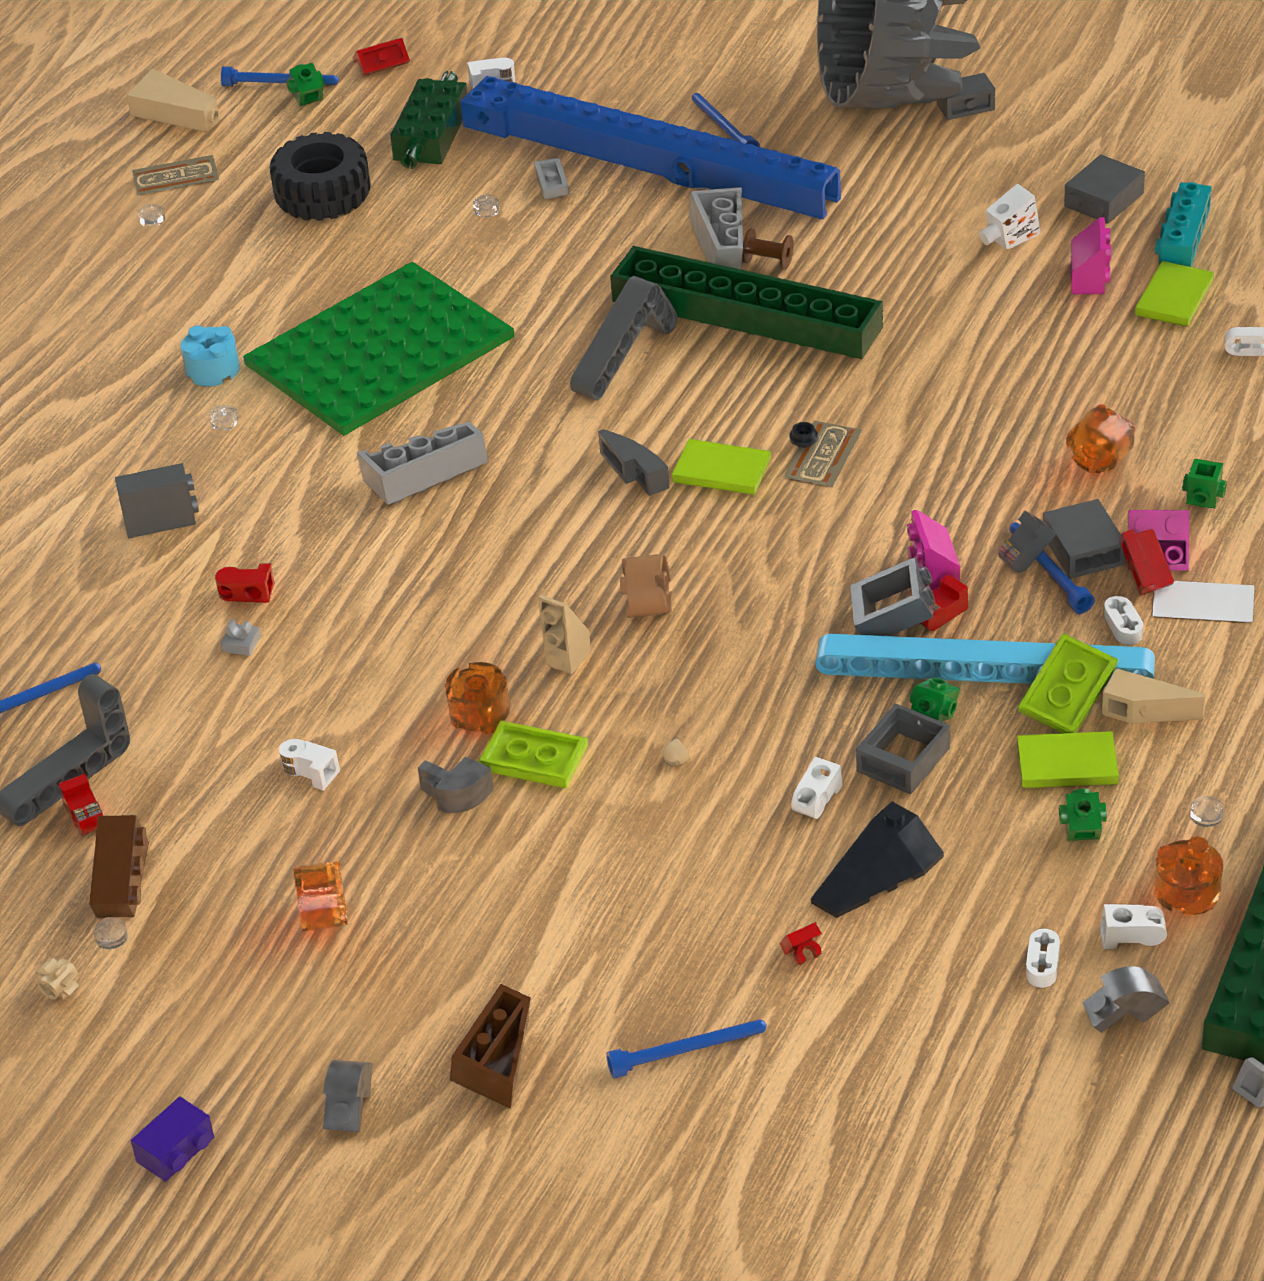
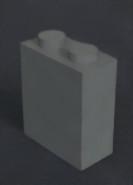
[1064,154,1145,224]
[115,463,199,539]
[1043,499,1125,579]

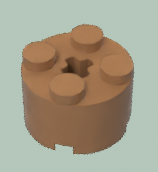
[620,554,673,618]

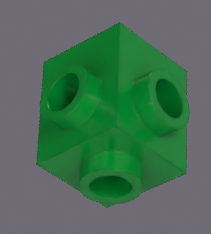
[286,62,324,107]
[1182,459,1227,509]
[910,678,960,723]
[1059,789,1107,841]

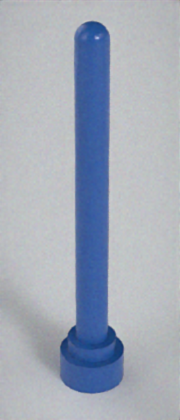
[221,66,339,87]
[692,93,760,147]
[1009,522,1095,614]
[0,663,101,713]
[606,1019,767,1079]

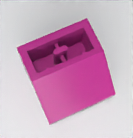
[1071,217,1111,294]
[907,510,960,591]
[1127,510,1190,571]

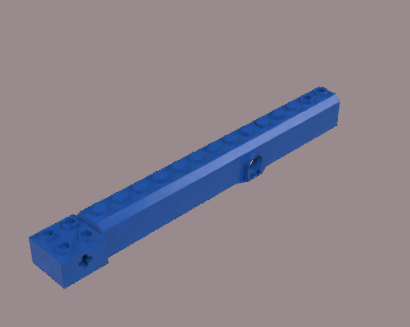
[460,76,841,219]

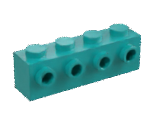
[1155,182,1212,267]

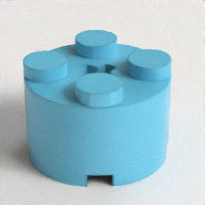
[181,326,240,386]

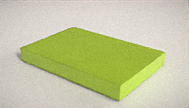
[1135,261,1214,326]
[672,439,771,495]
[1018,633,1118,733]
[478,720,588,788]
[1017,731,1119,788]

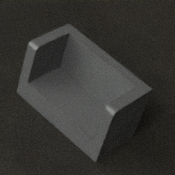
[937,73,995,120]

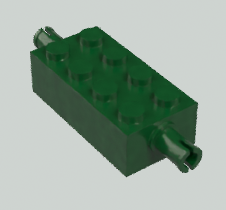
[390,71,467,169]

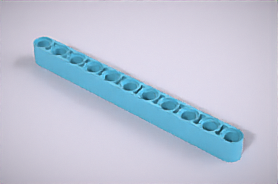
[815,634,1155,687]

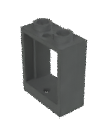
[850,557,935,636]
[856,703,950,794]

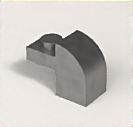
[418,756,494,813]
[1082,966,1170,1033]
[323,1060,373,1132]

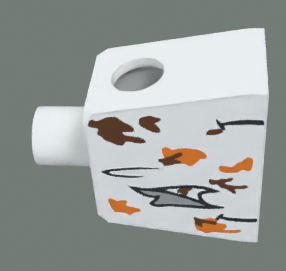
[978,184,1041,249]

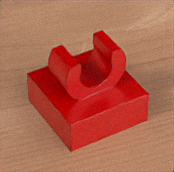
[779,922,822,965]

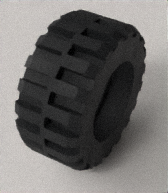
[269,132,371,221]

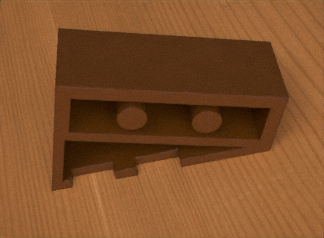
[89,815,149,918]
[450,984,531,1109]

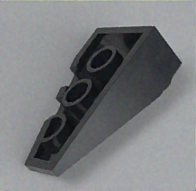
[811,801,944,918]

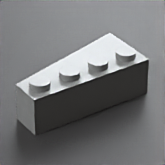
[689,187,743,269]
[357,422,488,505]

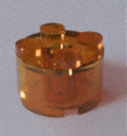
[1066,404,1135,474]
[445,662,510,734]
[1154,836,1223,916]
[293,861,348,932]

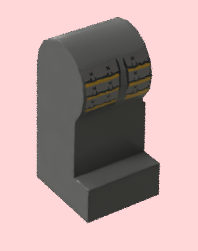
[998,510,1057,573]

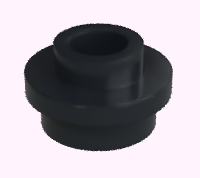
[789,422,818,448]

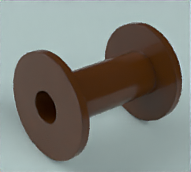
[742,228,794,270]

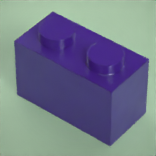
[130,1096,214,1182]

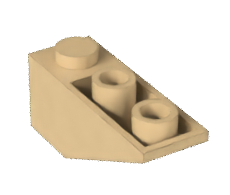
[538,595,591,674]
[1102,668,1206,723]

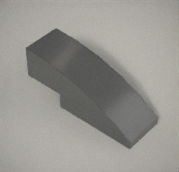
[598,429,670,496]

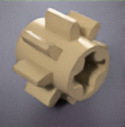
[36,958,79,1000]

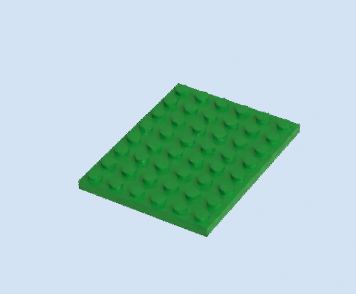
[243,261,515,436]

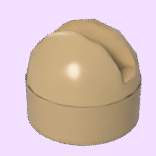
[663,738,690,766]

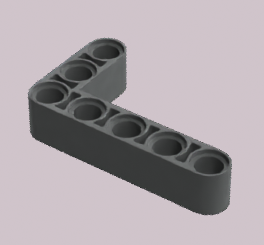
[570,276,677,400]
[0,674,130,826]

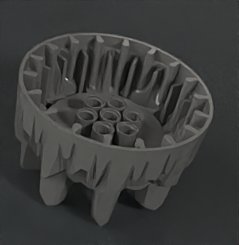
[817,0,981,109]

